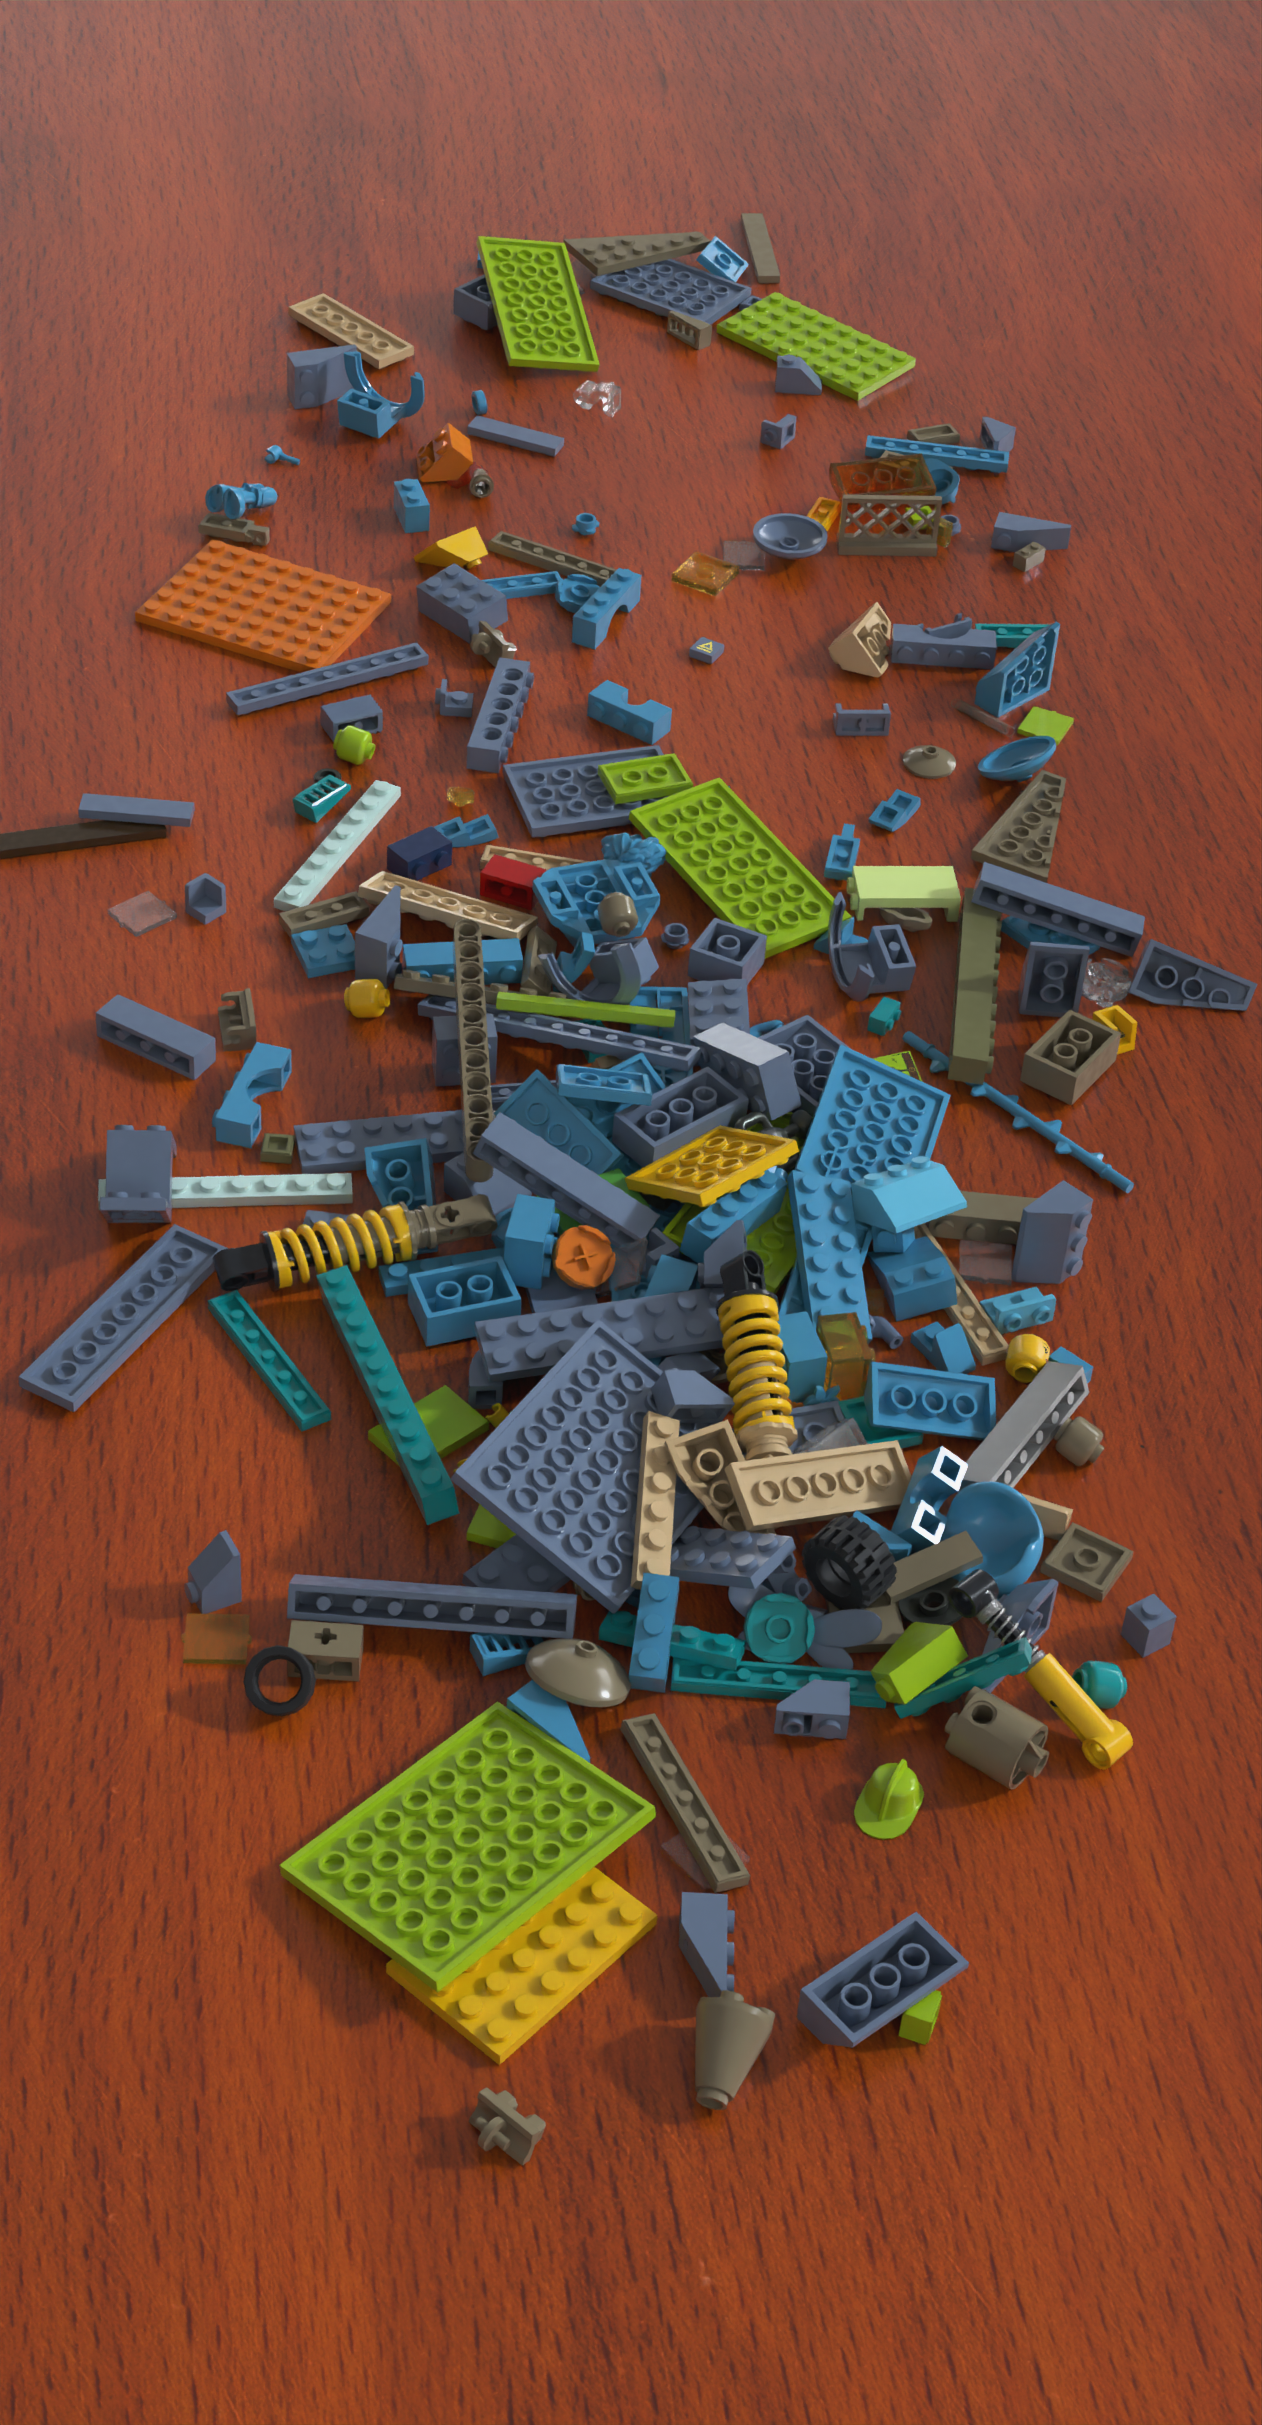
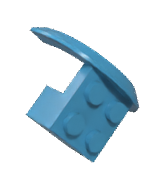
[337,351,425,439]

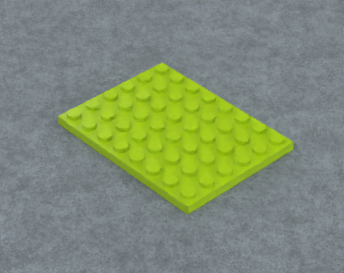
[279,1701,656,1993]

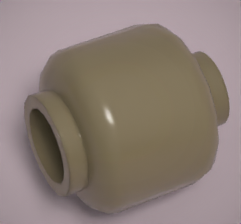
[597,892,638,937]
[1053,1416,1105,1466]

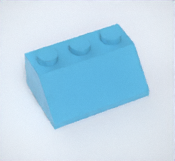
[851,1156,967,1233]

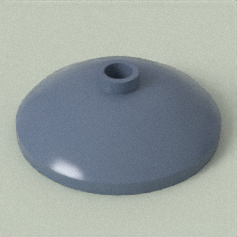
[753,513,828,560]

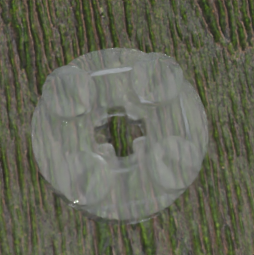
[1081,958,1131,1007]

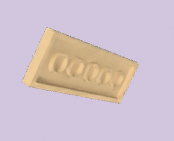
[288,293,414,369]
[358,871,538,941]
[725,1440,912,1531]

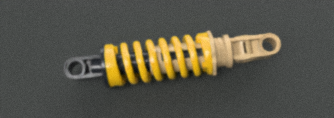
[715,1250,798,1530]

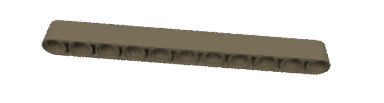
[453,919,494,1182]

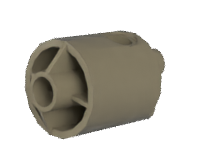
[945,1686,1049,1789]

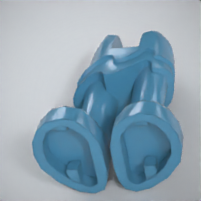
[205,483,278,519]

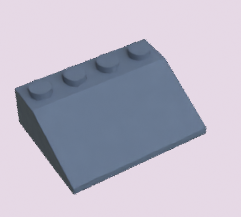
[758,1015,851,1119]

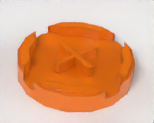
[551,1225,616,1290]

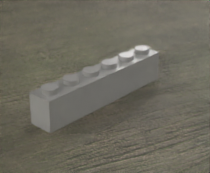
[957,1361,1089,1494]

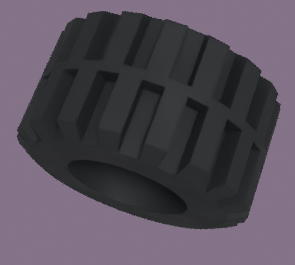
[801,1515,897,1610]

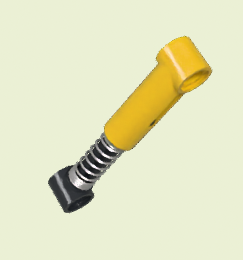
[948,1569,1133,1770]

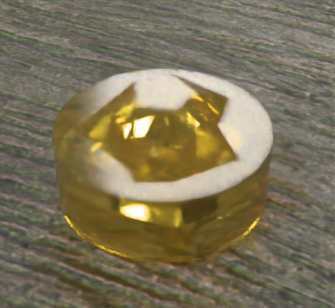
[447,787,475,807]

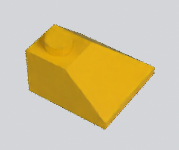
[414,526,488,570]

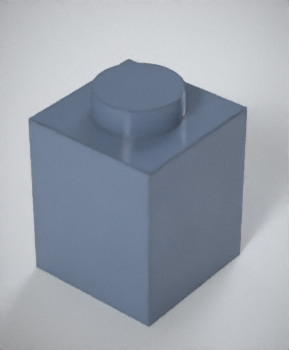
[1121,1594,1177,1658]

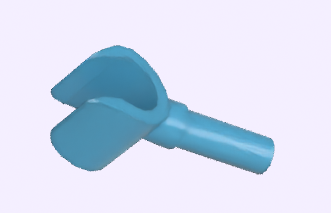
[265,445,300,465]

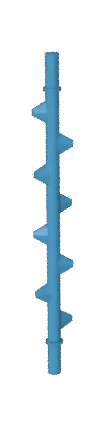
[902,1031,1134,1193]

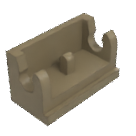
[218,988,256,1051]

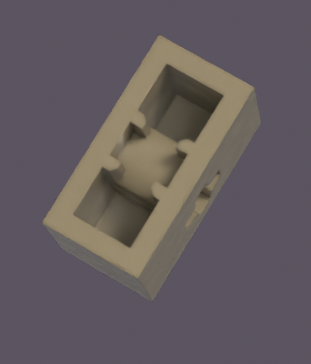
[287,1620,363,1681]

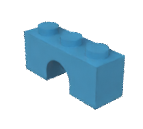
[587,680,672,745]
[891,1446,968,1555]
[629,1573,679,1693]

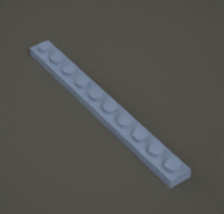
[418,994,701,1072]

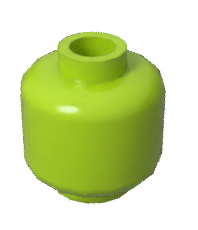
[333,725,376,765]

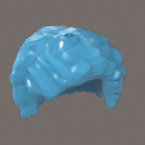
[601,832,666,877]

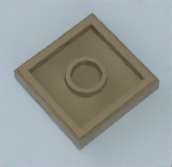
[1040,1522,1134,1602]

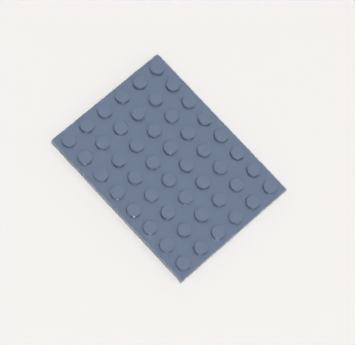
[450,1319,746,1614]

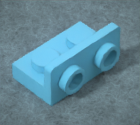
[980,1286,1057,1334]

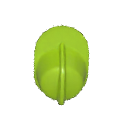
[854,1759,924,1840]

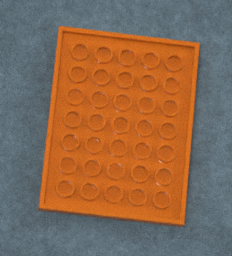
[135,539,391,673]

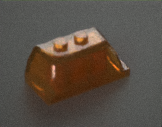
[829,453,937,512]

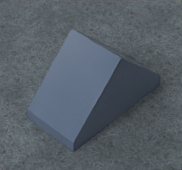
[980,417,1016,452]

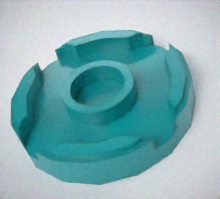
[743,1593,815,1664]

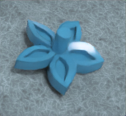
[803,1385,840,1406]

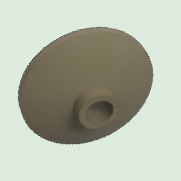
[903,745,956,779]

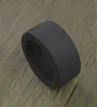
[243,1645,316,1716]

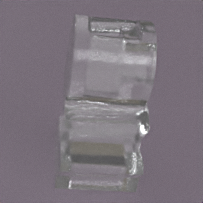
[573,380,621,417]

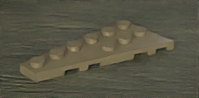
[563,231,710,276]
[971,770,1066,883]

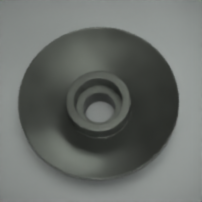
[899,1577,963,1626]

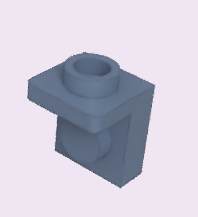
[760,414,796,449]
[435,679,474,717]

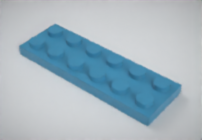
[787,1170,872,1346]

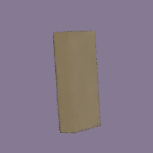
[907,423,960,445]

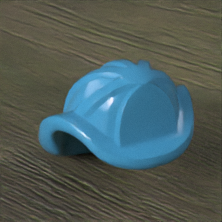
[940,1481,1044,1598]

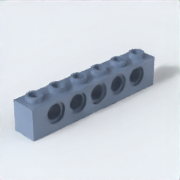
[467,657,534,773]

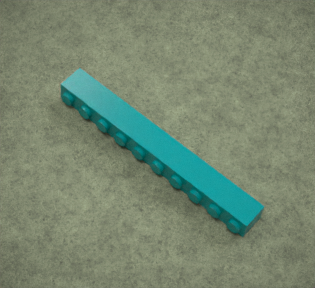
[316,1265,460,1525]

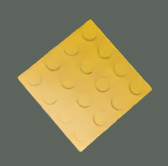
[625,1125,799,1207]

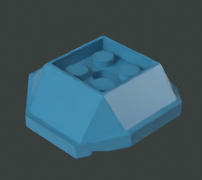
[533,859,660,948]

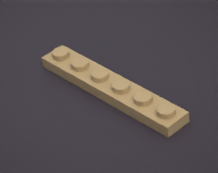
[631,1411,680,1590]

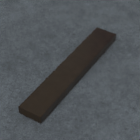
[0,820,166,859]

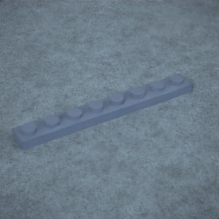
[226,642,429,715]

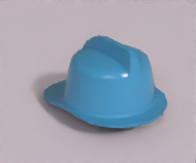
[909,458,960,504]

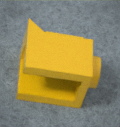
[1092,1005,1137,1055]

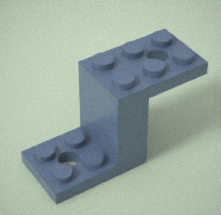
[100,1125,177,1223]

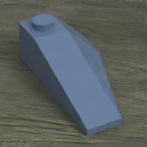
[1128,939,1258,1011]
[982,1579,1058,1693]

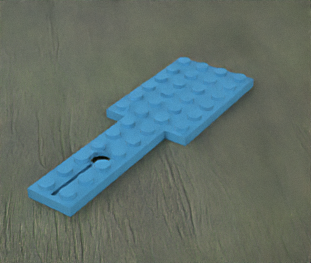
[778,1045,951,1351]

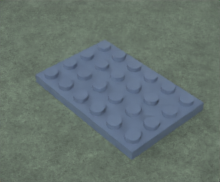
[590,259,751,325]
[503,745,668,837]

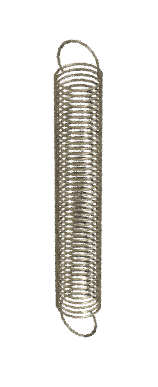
[951,699,1014,736]

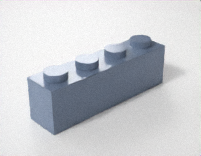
[96,994,216,1080]

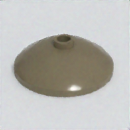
[525,1638,631,1707]

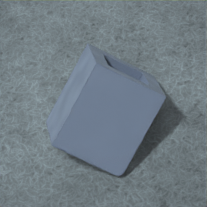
[185,873,226,925]
[630,1227,680,1278]

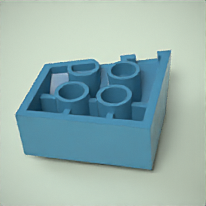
[975,622,1060,718]

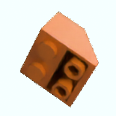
[416,423,473,482]

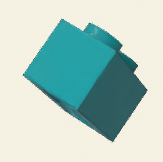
[867,996,902,1036]

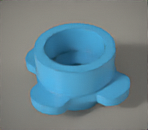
[572,513,599,535]

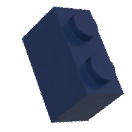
[387,826,452,881]

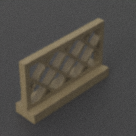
[836,495,942,556]

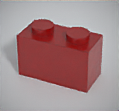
[480,854,546,910]

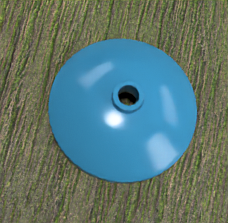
[978,736,1057,782]

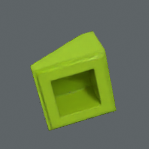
[899,1990,942,2045]

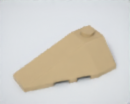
[828,602,891,678]
[664,1419,776,1535]

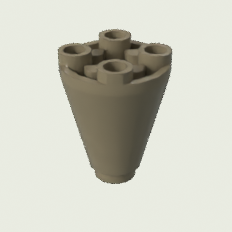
[695,1990,775,2110]

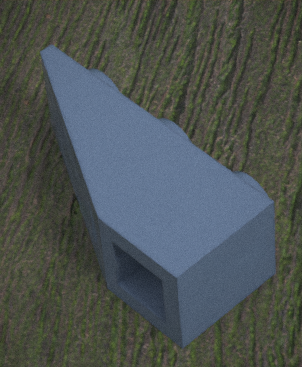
[679,1892,735,1997]

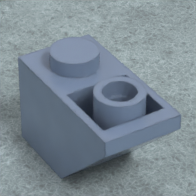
[774,1679,850,1739]

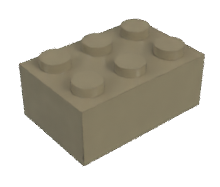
[1020,1010,1121,1105]

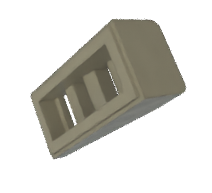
[667,310,712,350]

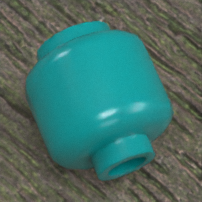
[1072,1660,1127,1709]

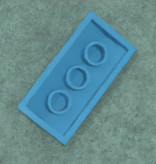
[864,1361,996,1441]

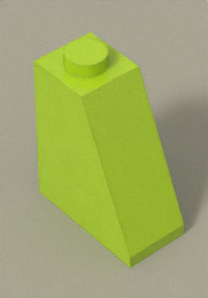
[870,1622,968,1705]

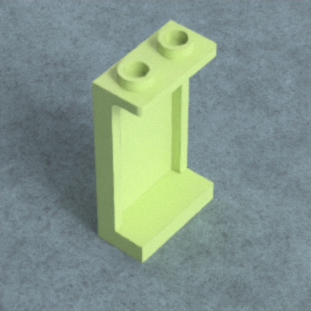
[846,866,961,922]

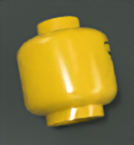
[344,979,390,1018]
[1005,1334,1050,1383]

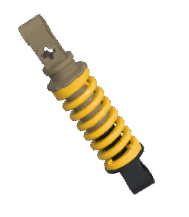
[212,1194,498,1292]

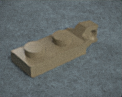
[198,513,270,546]

